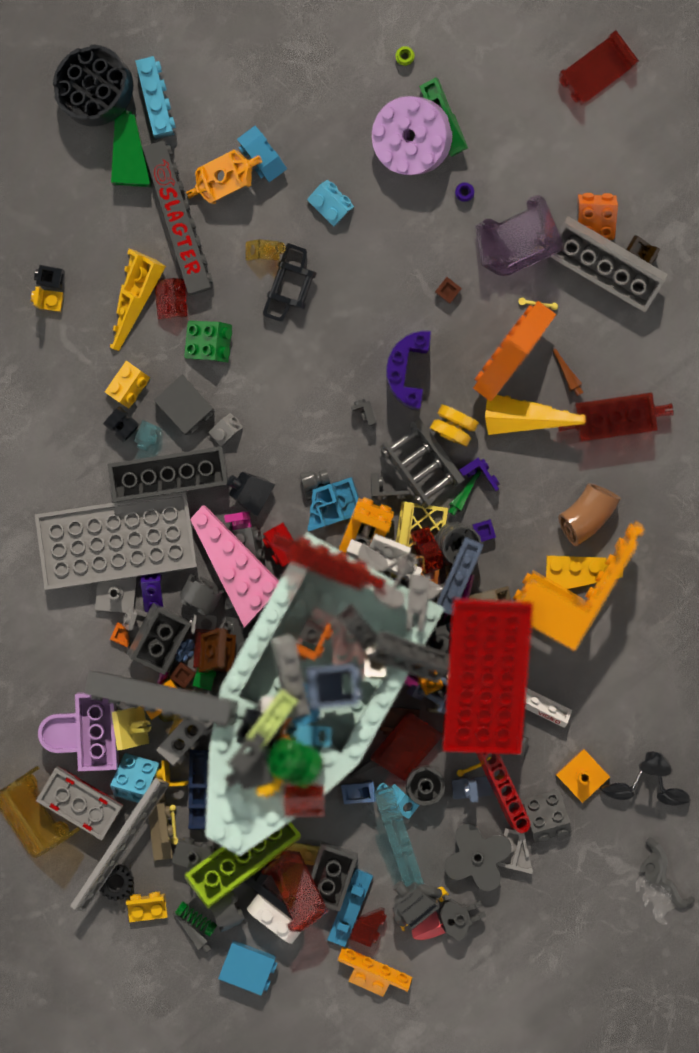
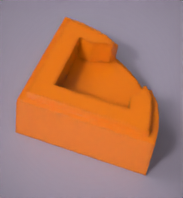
[110,622,129,647]

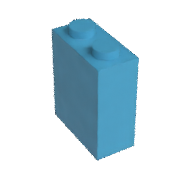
[218,940,277,995]

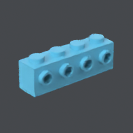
[135,56,176,139]

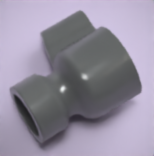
[300,469,330,501]

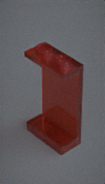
[559,30,639,106]
[261,850,328,932]

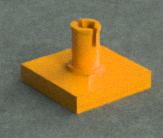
[556,748,610,803]

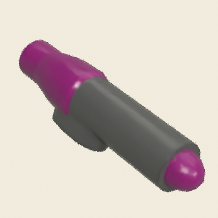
[157,654,177,685]

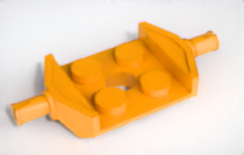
[186,150,262,204]

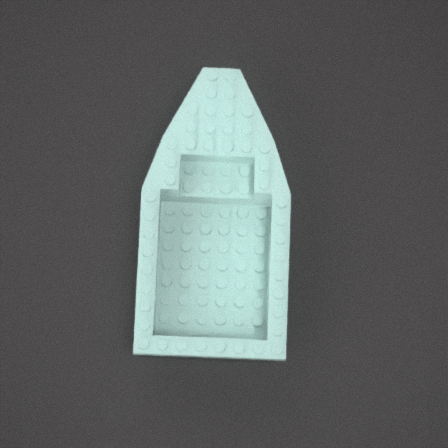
[206,533,444,855]

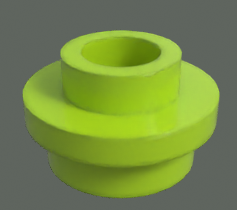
[395,46,415,66]

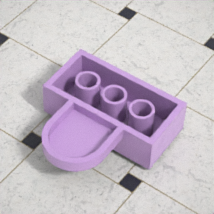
[38,692,119,771]

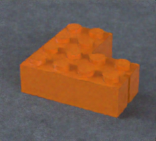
[473,301,556,402]

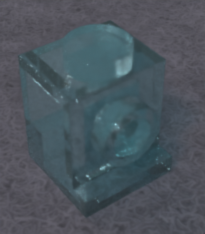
[134,420,162,451]

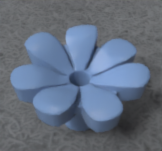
[176,639,195,663]

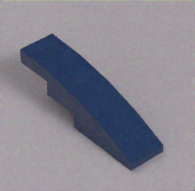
[188,750,209,830]

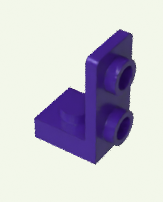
[458,457,500,492]
[141,573,164,612]

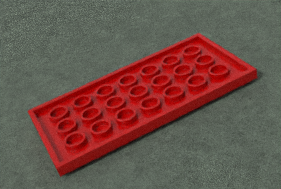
[443,598,533,754]

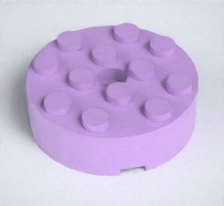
[372,96,452,175]

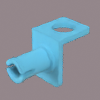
[287,725,332,747]
[377,783,419,819]

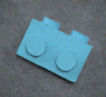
[307,180,354,226]

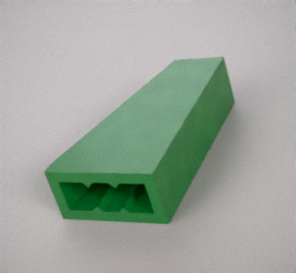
[111,111,151,187]

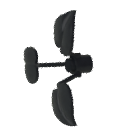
[600,751,691,806]

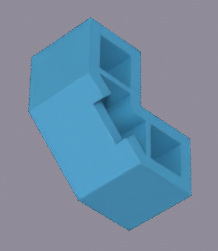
[237,126,287,182]

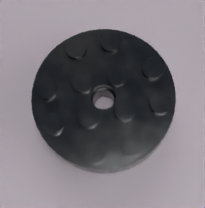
[53,45,133,127]

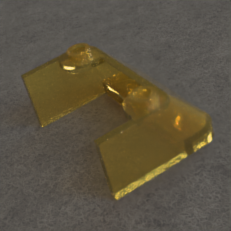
[0,765,80,858]

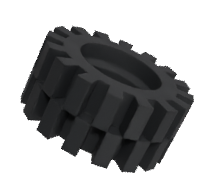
[99,864,134,901]

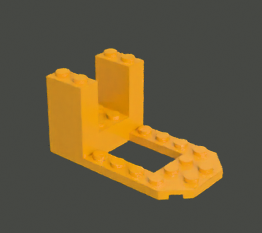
[512,521,644,651]

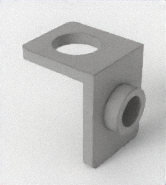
[189,613,217,634]

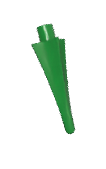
[448,470,481,516]

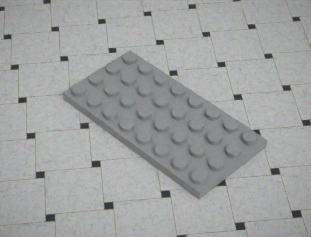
[35,492,198,591]

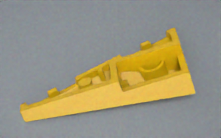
[110,249,166,351]
[485,395,586,435]

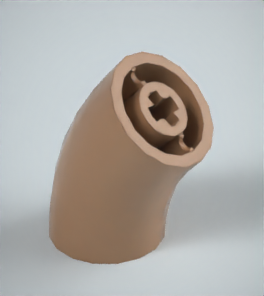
[558,483,621,546]

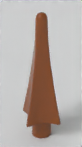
[553,349,584,396]

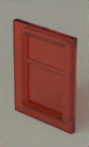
[370,712,443,781]

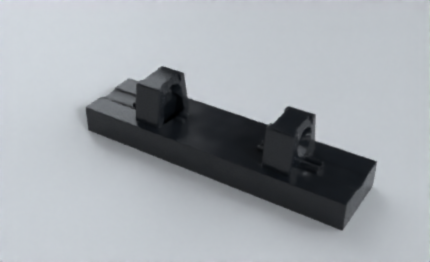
[244,871,304,925]

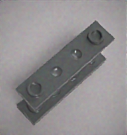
[380,418,465,508]

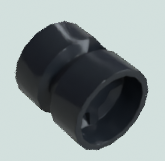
[103,406,140,442]

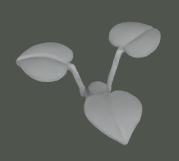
[358,543,443,609]

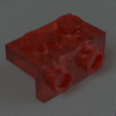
[155,278,188,319]

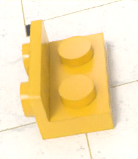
[126,891,168,923]

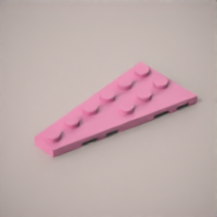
[190,505,279,628]

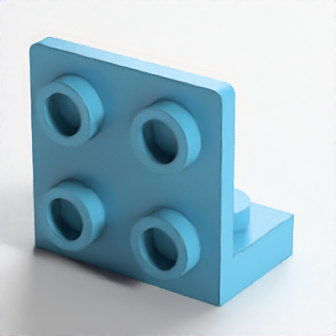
[110,753,160,803]

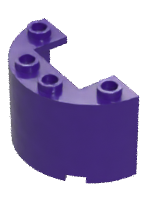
[386,331,431,411]

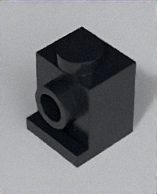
[34,265,65,290]

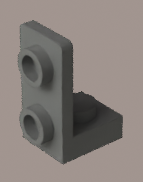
[371,473,411,500]
[337,604,377,651]

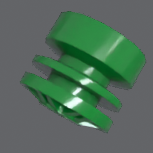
[268,738,322,788]

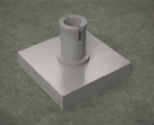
[95,577,137,613]

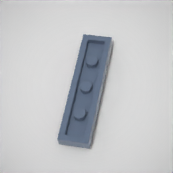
[436,537,483,615]

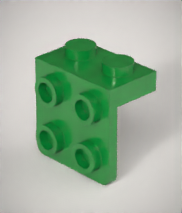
[184,321,232,363]

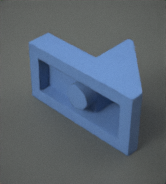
[341,780,376,804]

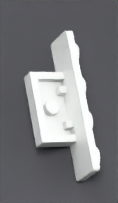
[346,533,422,580]

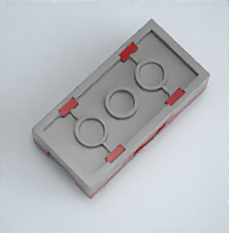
[36,765,124,841]

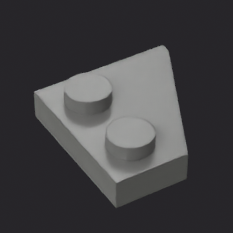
[496,827,533,874]

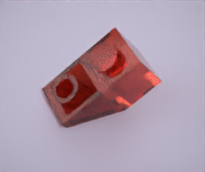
[410,526,444,574]
[349,907,387,947]

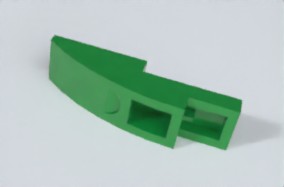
[419,77,468,157]

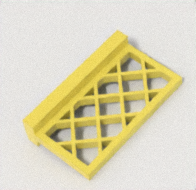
[391,501,448,584]

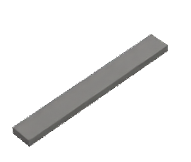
[70,778,169,912]

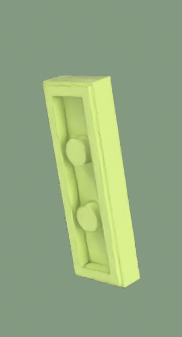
[247,689,298,749]

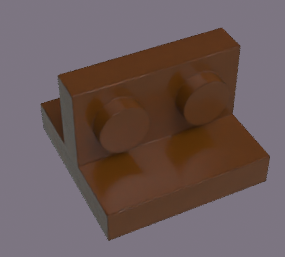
[199,628,236,674]

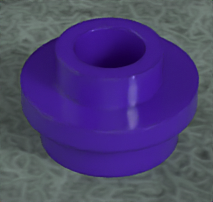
[455,182,474,202]

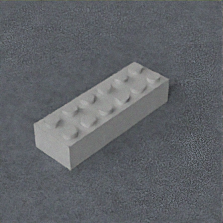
[546,216,668,312]

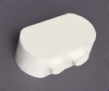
[247,893,304,944]

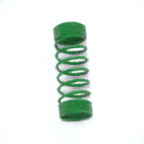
[175,901,217,937]

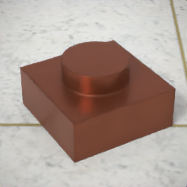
[435,277,462,304]
[169,662,196,689]

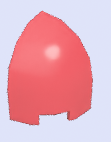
[412,911,446,940]

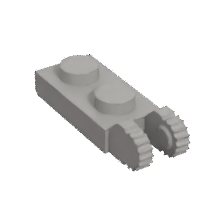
[406,574,430,631]

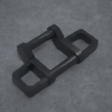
[263,243,317,322]

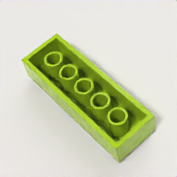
[185,821,301,909]

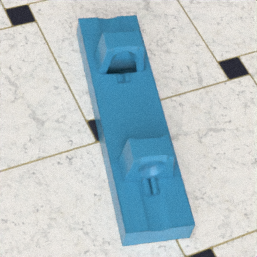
[327,868,373,947]

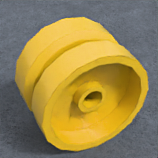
[430,404,479,447]

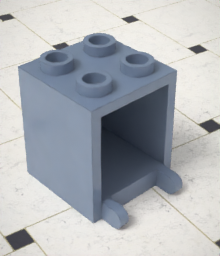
[306,663,362,709]

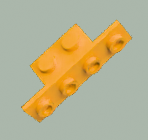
[337,946,412,997]

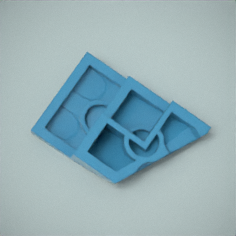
[307,477,359,532]

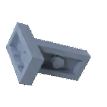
[451,776,492,802]

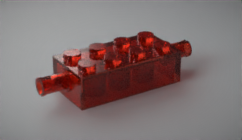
[558,392,674,442]
[271,534,386,591]

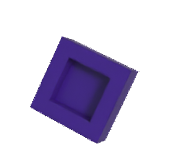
[472,519,496,542]

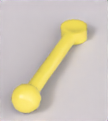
[518,298,558,310]
[170,805,179,845]

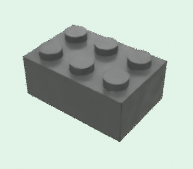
[127,603,191,675]
[303,841,358,912]

